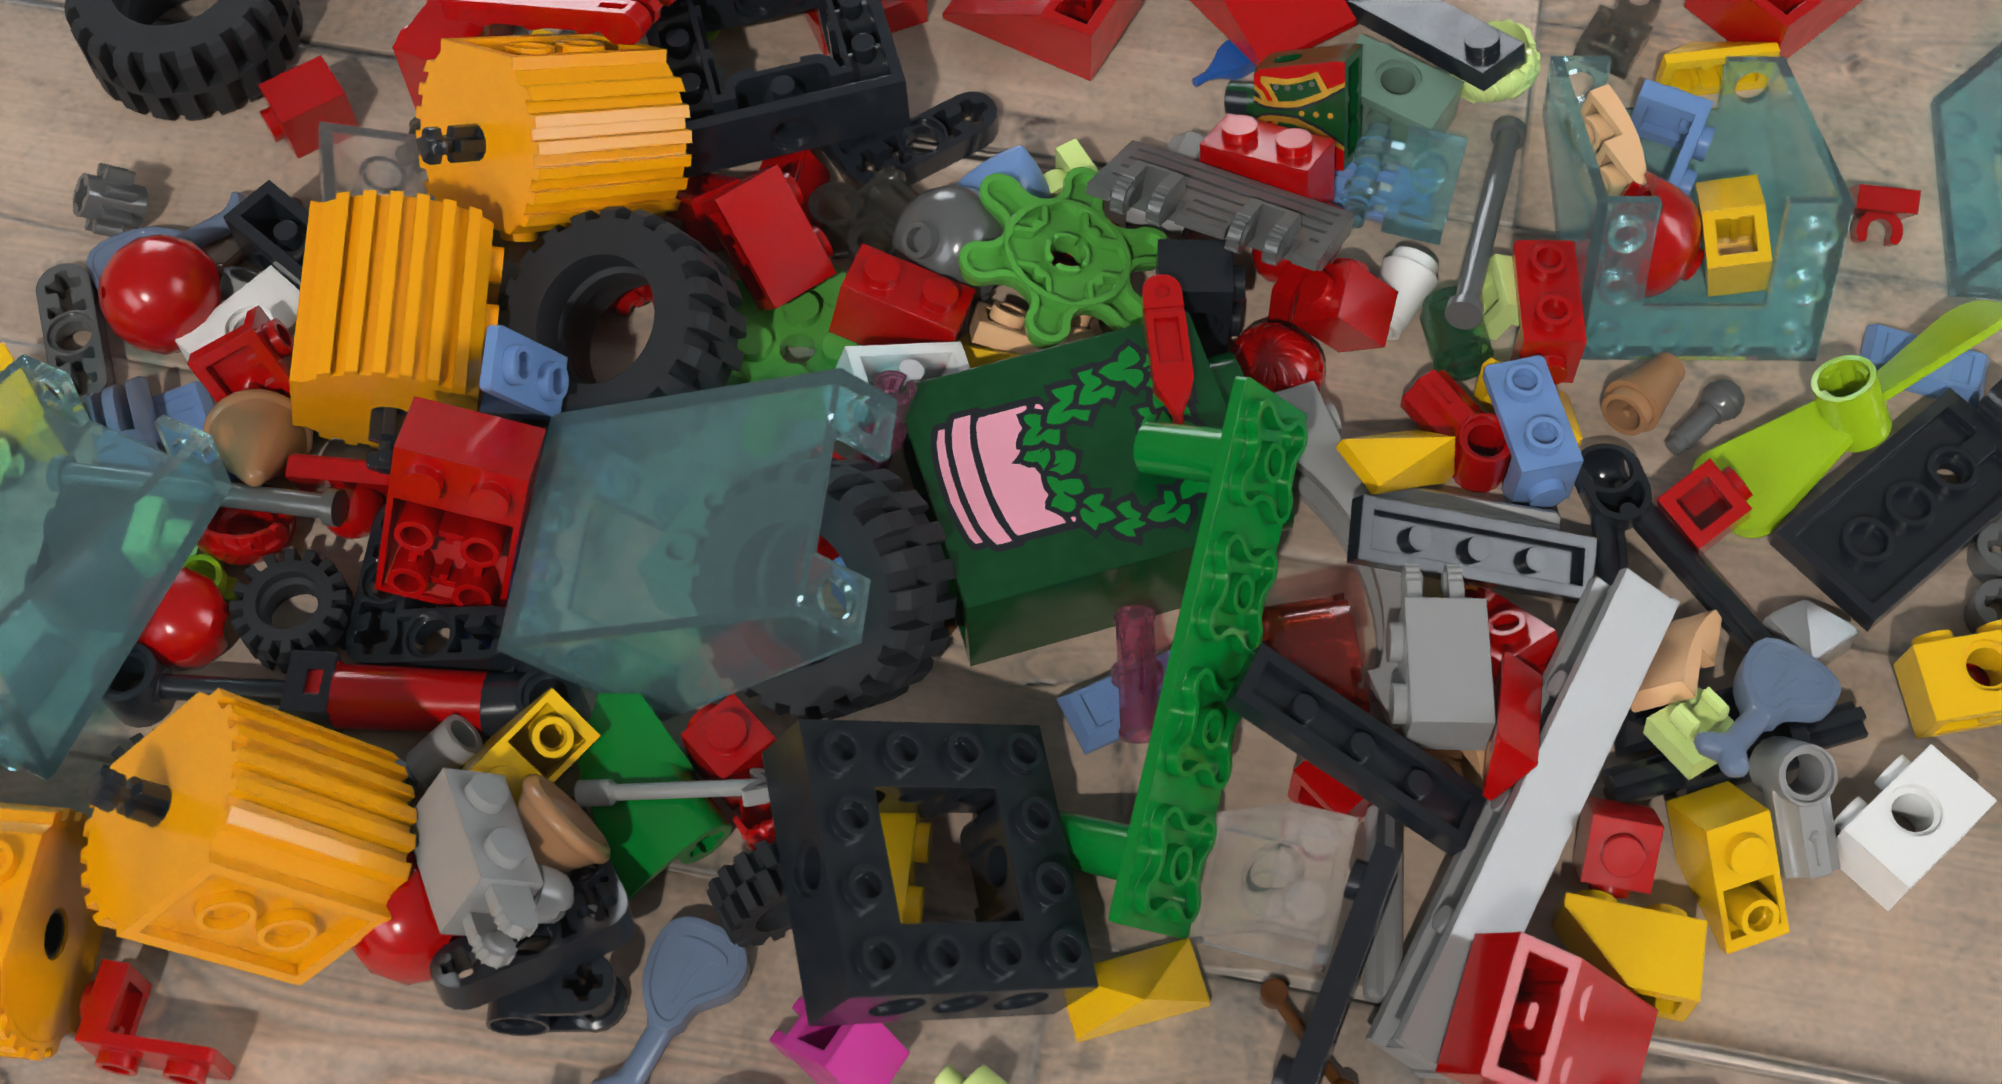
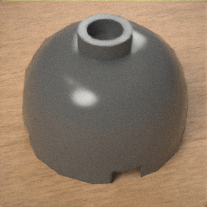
[892,185,1003,306]

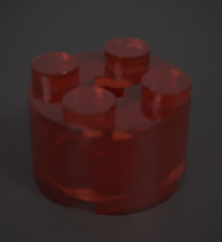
[1261,592,1371,715]

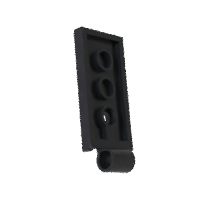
[1770,379,2002,632]

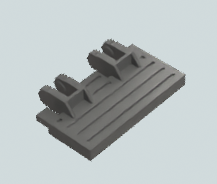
[1085,140,1355,271]

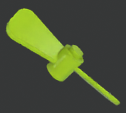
[1692,300,2002,539]

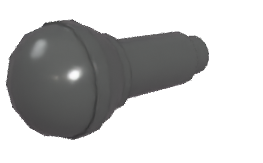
[1665,379,1745,455]

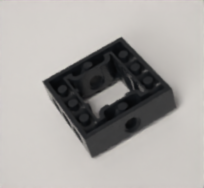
[646,0,911,178]
[762,719,1099,1027]

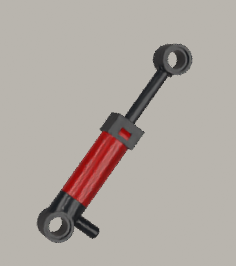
[90,625,591,737]

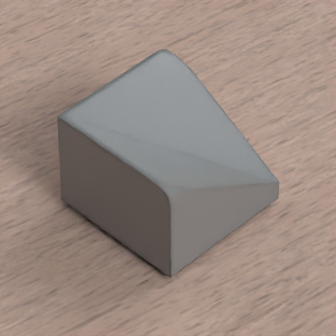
[1762,599,1860,666]

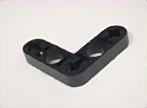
[820,92,998,200]
[345,504,529,672]
[430,796,635,1010]

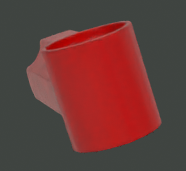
[1400,369,1511,493]

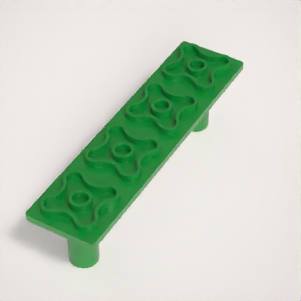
[1059,376,1308,939]

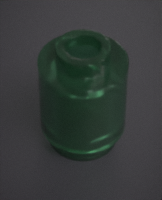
[1420,286,1494,381]

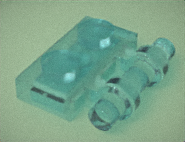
[1340,122,1468,245]

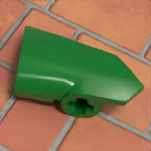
[577,693,732,903]

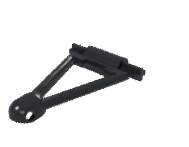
[1574,443,1868,804]

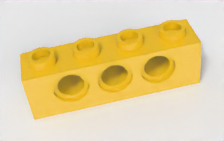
[1893,619,2002,740]

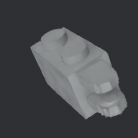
[1385,563,1496,751]
[410,767,544,970]

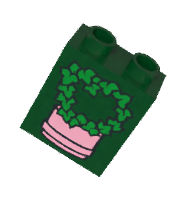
[895,312,1294,666]

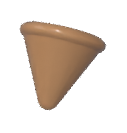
[203,389,314,487]
[516,774,611,873]

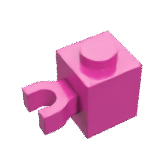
[769,997,910,1084]

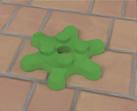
[958,167,1169,349]
[726,265,863,454]

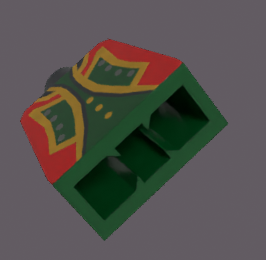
[1224,44,1362,171]

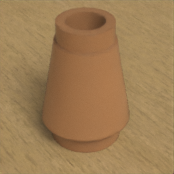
[1601,352,1685,436]

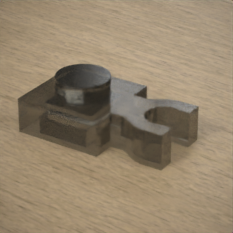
[1573,0,1663,80]

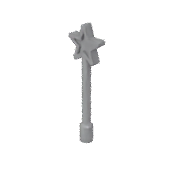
[575,768,770,807]

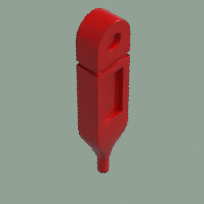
[1141,274,1194,425]

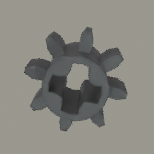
[73,163,148,237]

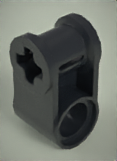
[486,949,629,1036]

